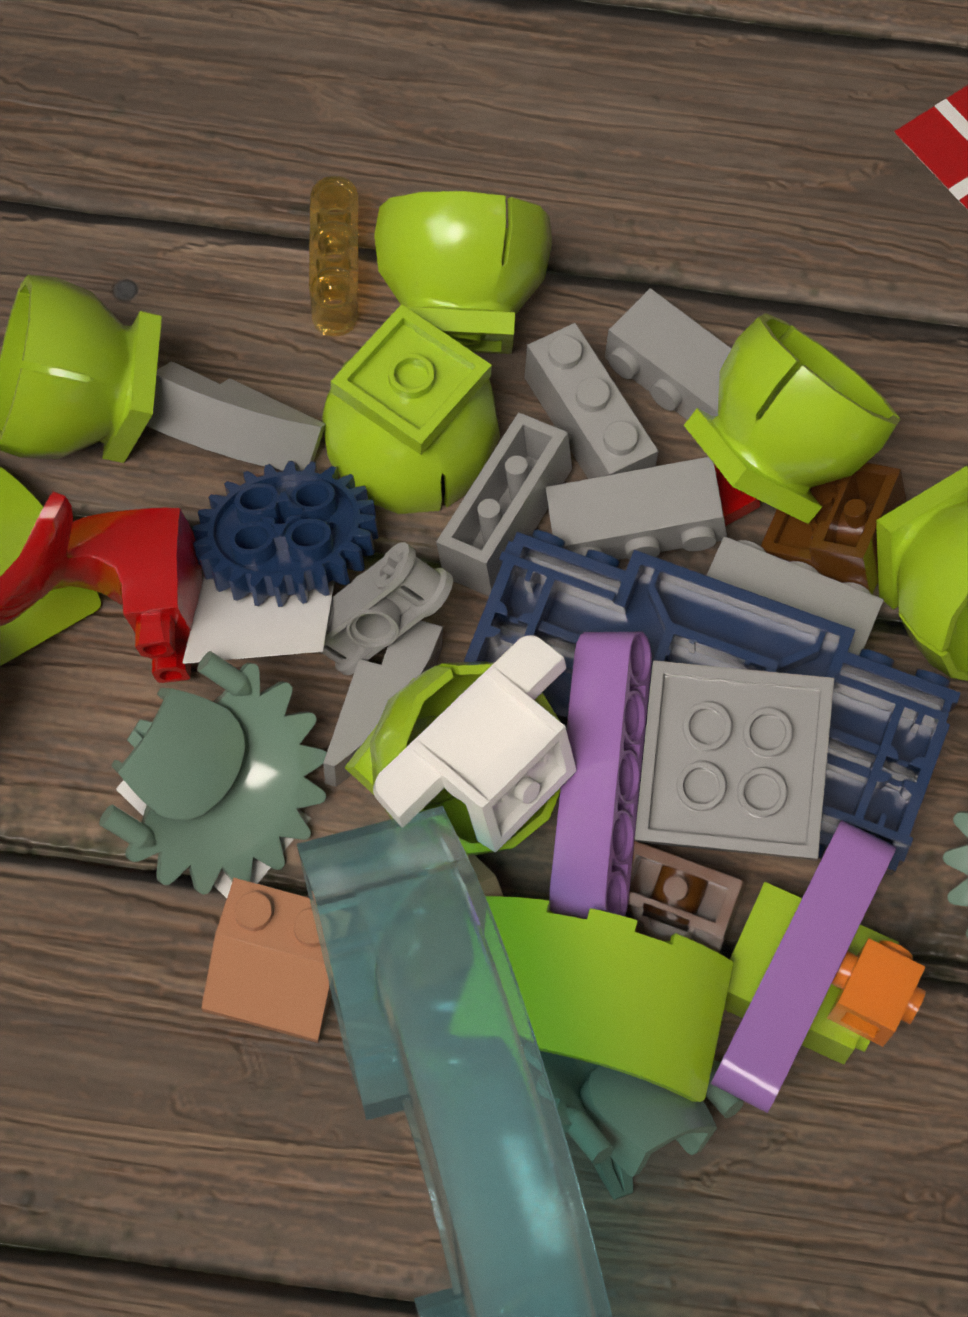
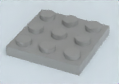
[635,661,834,861]

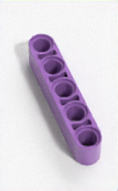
[549,632,652,919]
[711,820,897,1113]

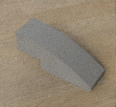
[146,361,326,471]
[323,620,443,787]

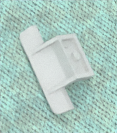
[373,636,577,853]

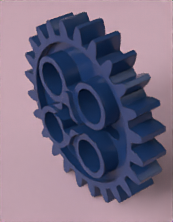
[193,461,379,607]

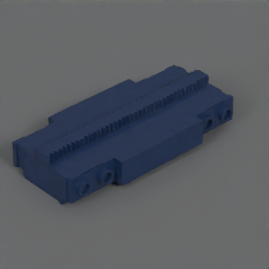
[464,530,961,876]

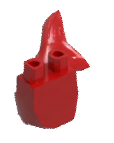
[0,491,203,683]

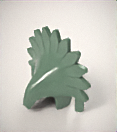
[99,651,327,895]
[507,1048,744,1200]

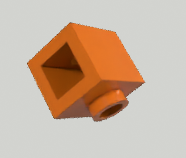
[827,938,926,1047]

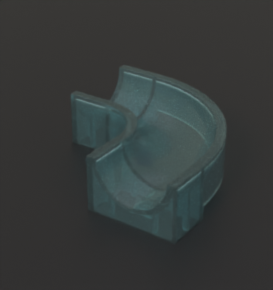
[296,806,612,1317]

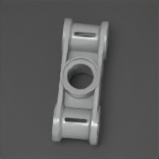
[320,542,453,675]

